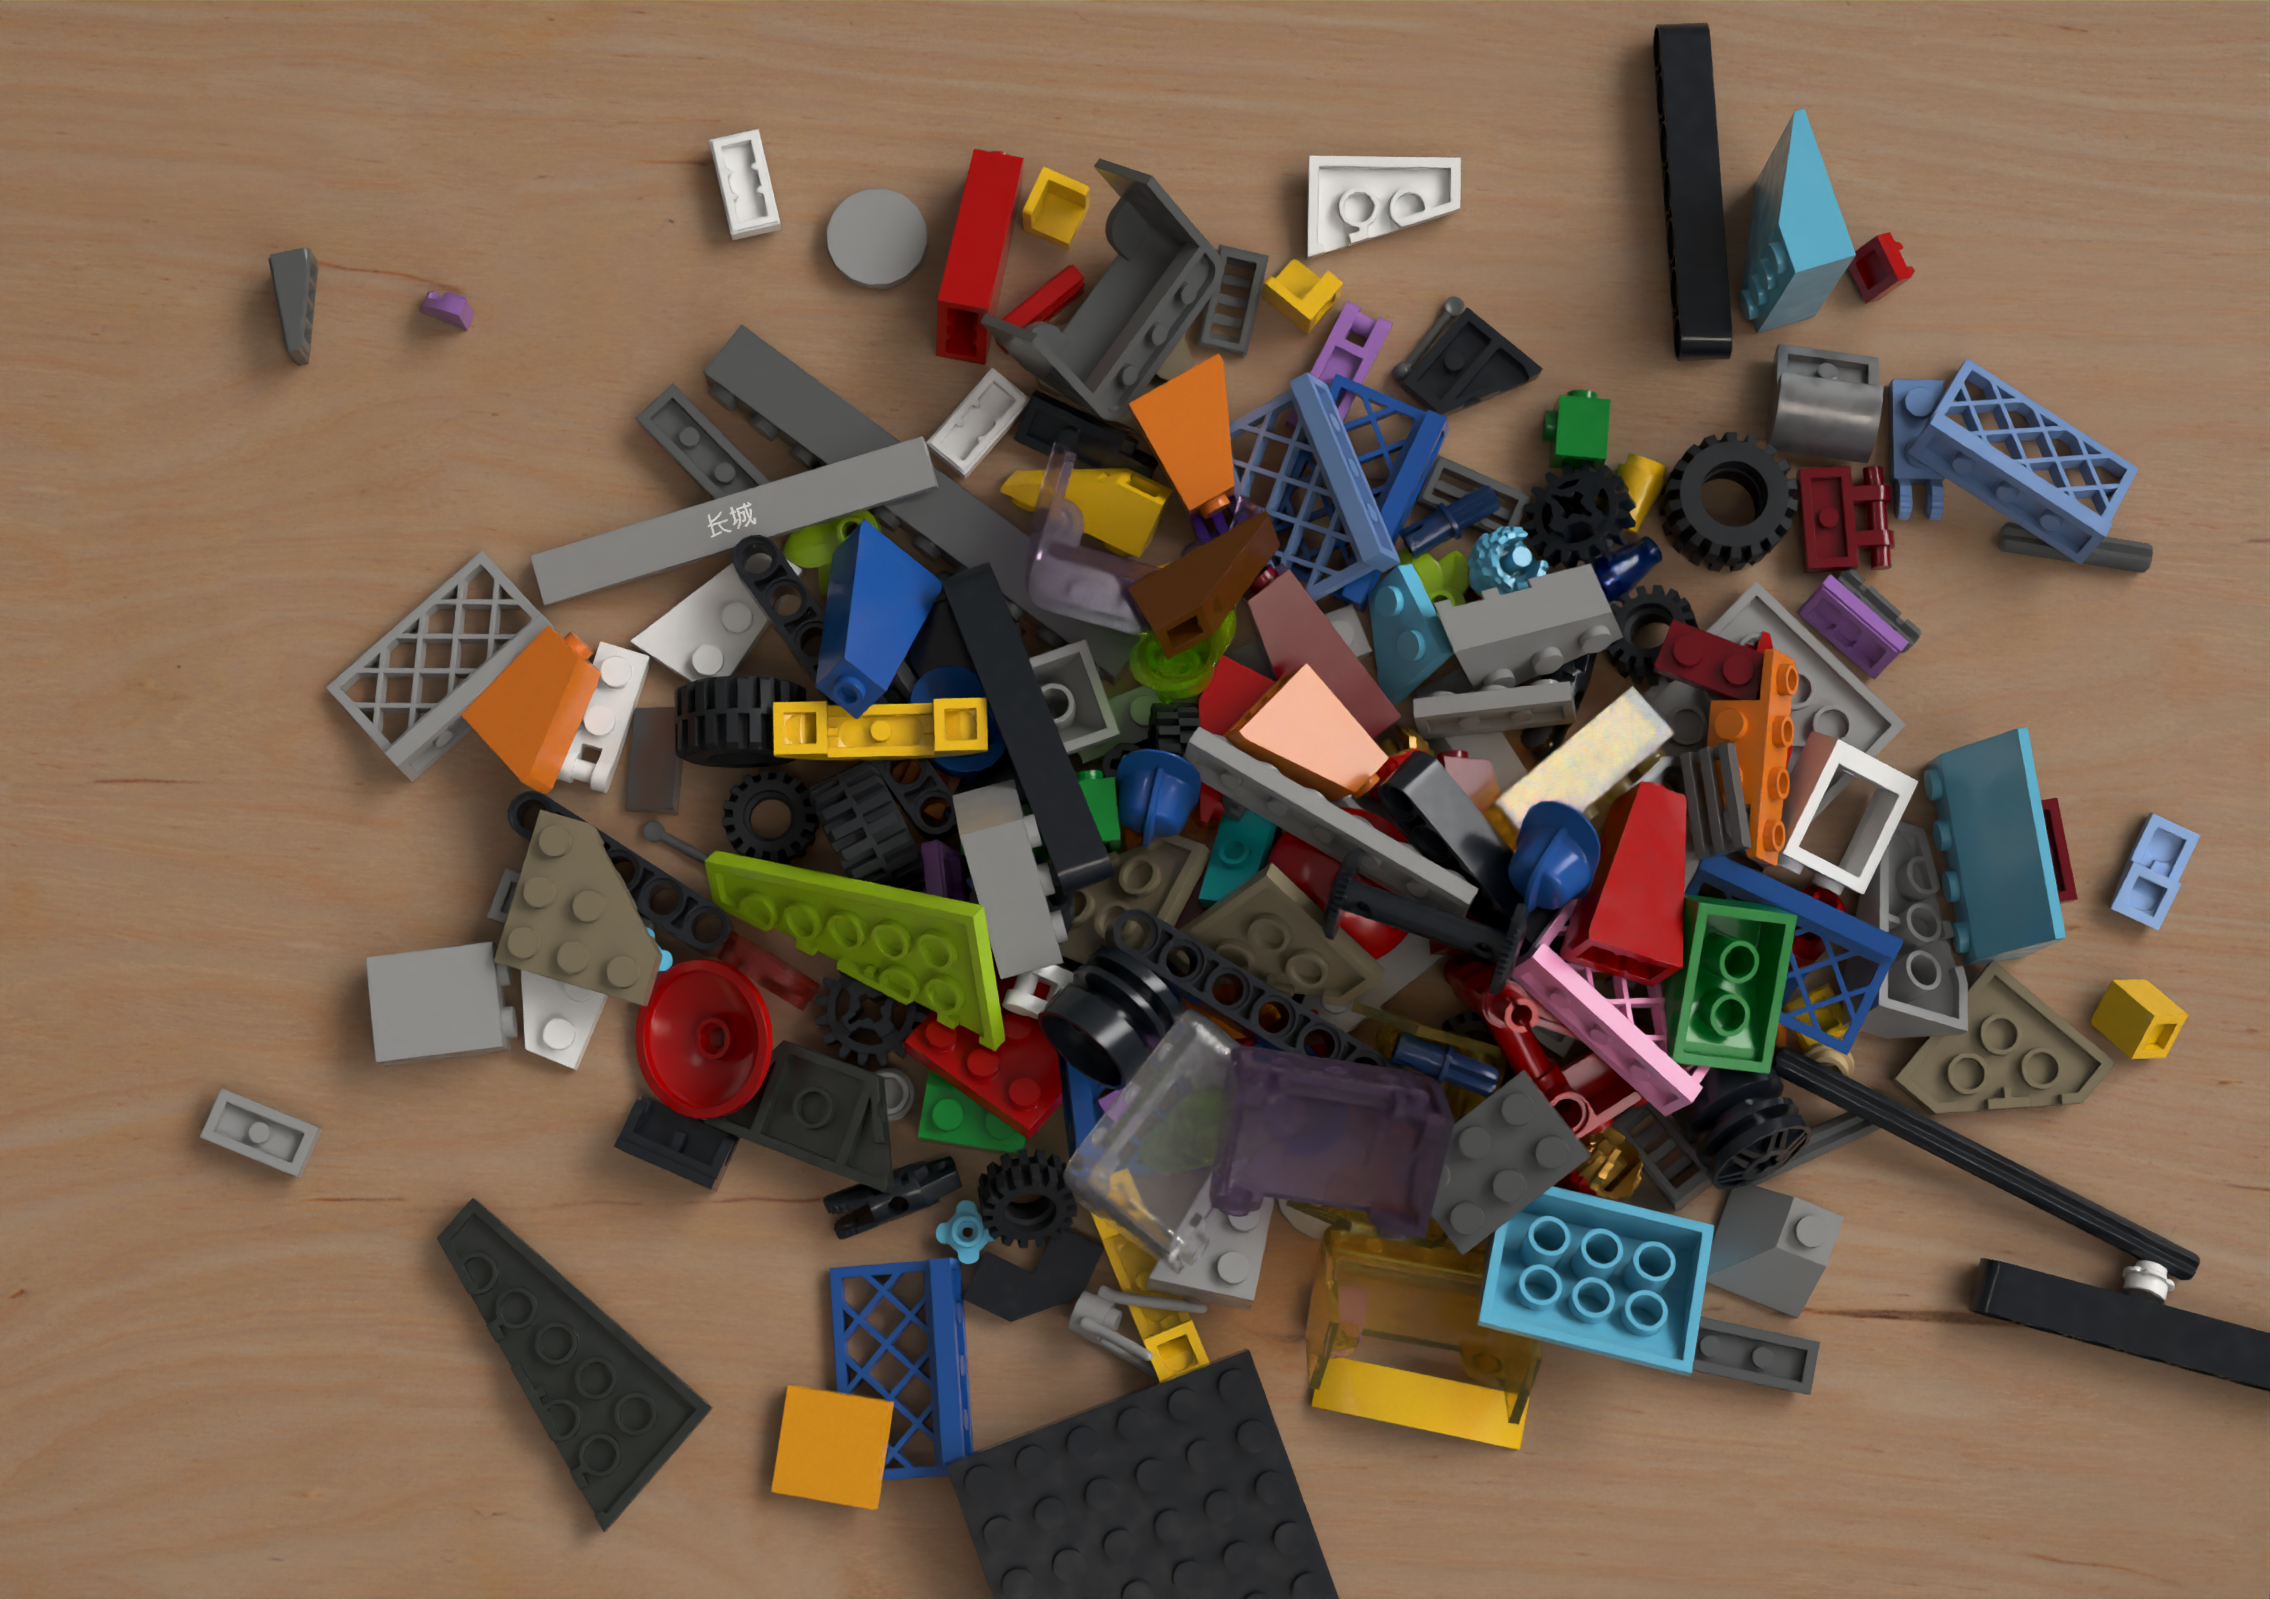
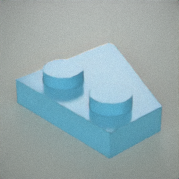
[1368,564,1454,705]

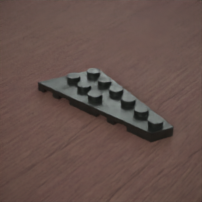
[437,1198,713,1532]

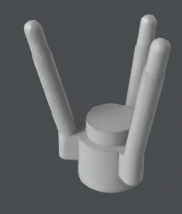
[1068,1285,1207,1381]

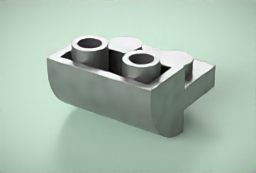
[1767,344,1883,464]

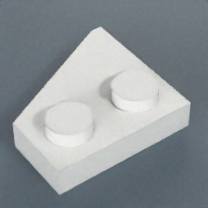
[521,970,609,1071]

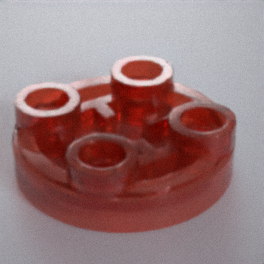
[717,930,821,1011]

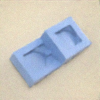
[2109,812,2201,931]

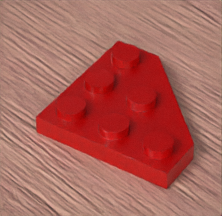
[904,953,1062,1140]

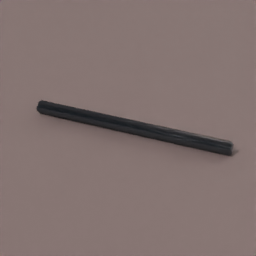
[1771,1046,2200,1280]

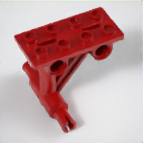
[1444,956,1694,1139]

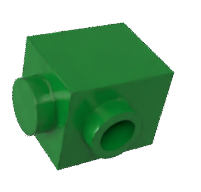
[1542,390,1611,471]

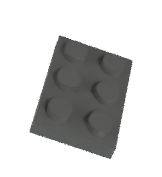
[1396,1070,1592,1255]

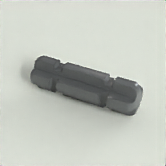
[1836,569,1922,653]

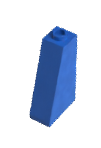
[815,519,942,719]

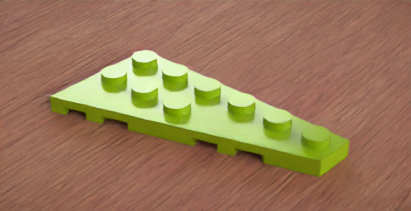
[704,850,1006,1051]

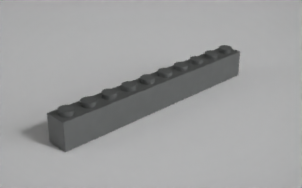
[704,324,1151,687]

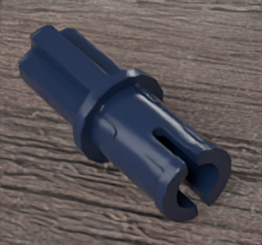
[1399,485,1500,560]
[1390,1030,1499,1097]

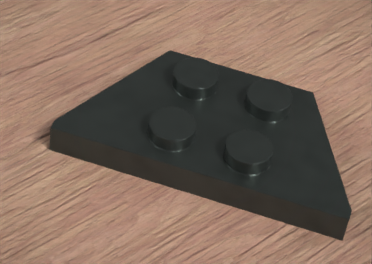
[704,1040,894,1193]

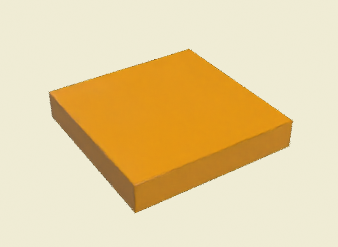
[771,1384,894,1510]

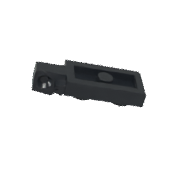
[1014,390,1158,479]

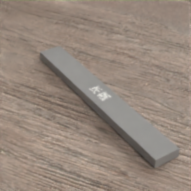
[530,436,939,607]

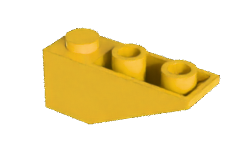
[1000,468,1174,558]

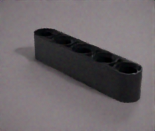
[1377,751,1570,963]
[508,791,735,956]

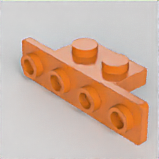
[1703,649,1799,866]

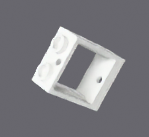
[1777,731,1919,896]

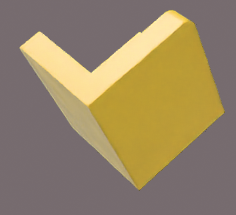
[1022,166,1090,250]
[1261,259,1343,335]
[2091,979,2188,1059]

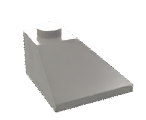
[1029,639,1121,755]
[1706,1184,1844,1318]

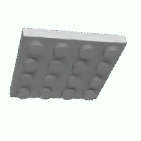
[1611,581,1906,872]

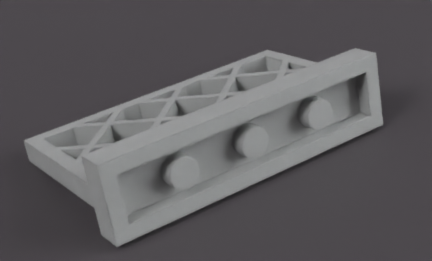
[326,551,558,782]

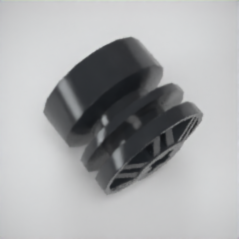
[1038,945,1183,1090]
[1671,1065,1812,1190]

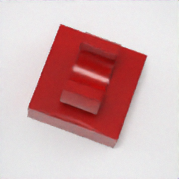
[1848,232,1915,304]

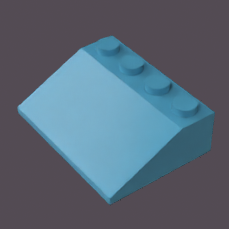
[1738,109,1856,334]
[1924,727,2066,966]
[1477,1186,1715,1377]

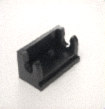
[614,1096,740,1192]

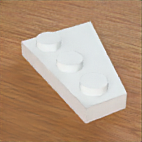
[1307,156,1461,260]
[630,553,804,682]

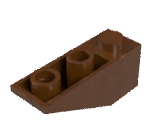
[1127,510,1280,660]

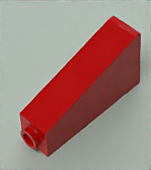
[936,149,1024,365]
[1560,781,1687,987]

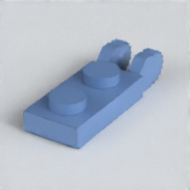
[1888,379,1945,520]

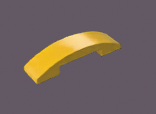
[773,697,988,761]
[1082,1171,1209,1381]
[1311,1354,1530,1450]

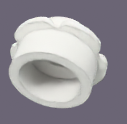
[2122,1260,2175,1304]

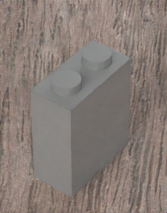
[366,942,518,1067]

